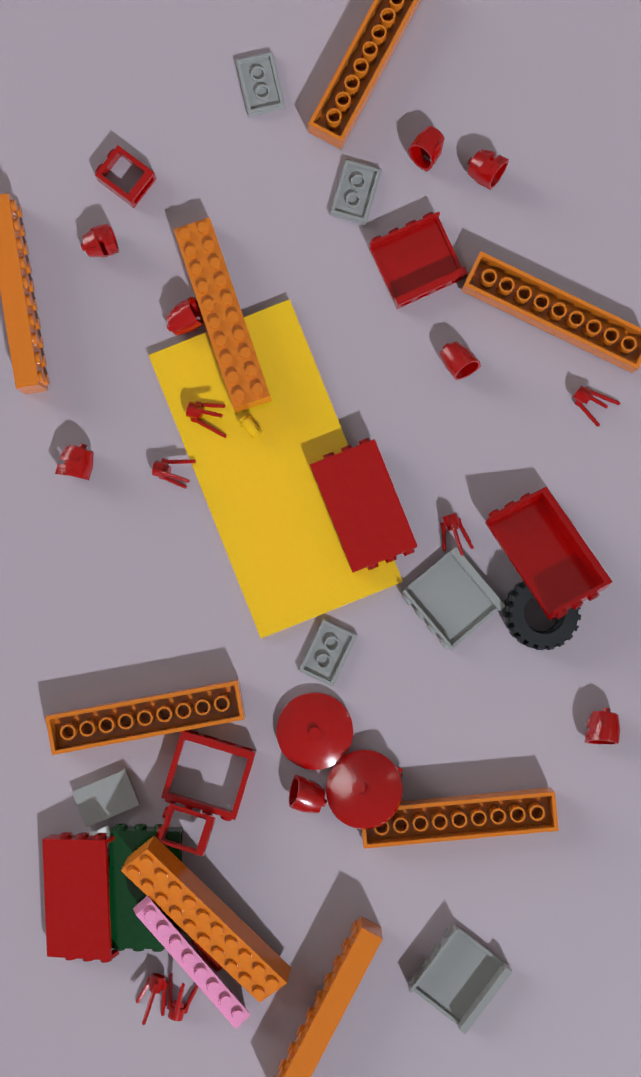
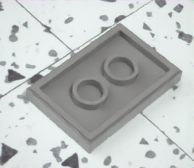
[236,52,285,117]
[330,159,382,225]
[298,619,357,687]
[72,769,140,827]

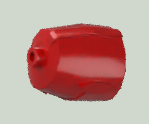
[408,126,445,172]
[467,149,509,190]
[81,224,119,258]
[166,297,204,336]
[440,341,481,380]
[55,443,94,480]
[584,708,620,745]
[288,774,327,813]

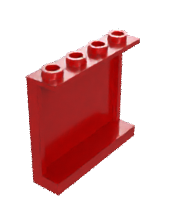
[369,211,468,309]

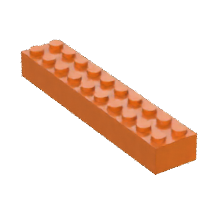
[308,0,422,150]
[0,193,50,394]
[173,217,272,413]
[461,251,641,373]
[45,679,246,755]
[362,787,559,849]
[121,836,291,1003]
[273,916,383,1077]

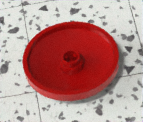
[276,692,353,770]
[326,750,403,830]

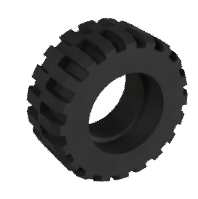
[503,581,581,650]

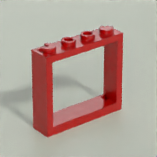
[161,730,257,821]

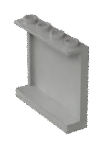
[402,547,505,651]
[408,923,512,1034]

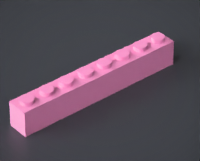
[133,896,250,1029]

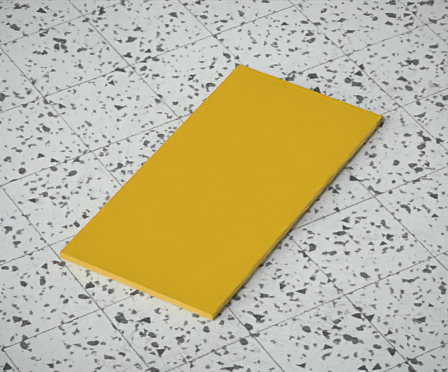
[148,299,403,638]

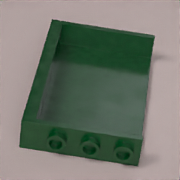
[109,823,183,952]

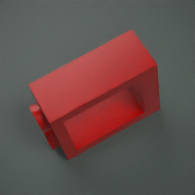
[95,145,157,208]
[156,803,216,857]

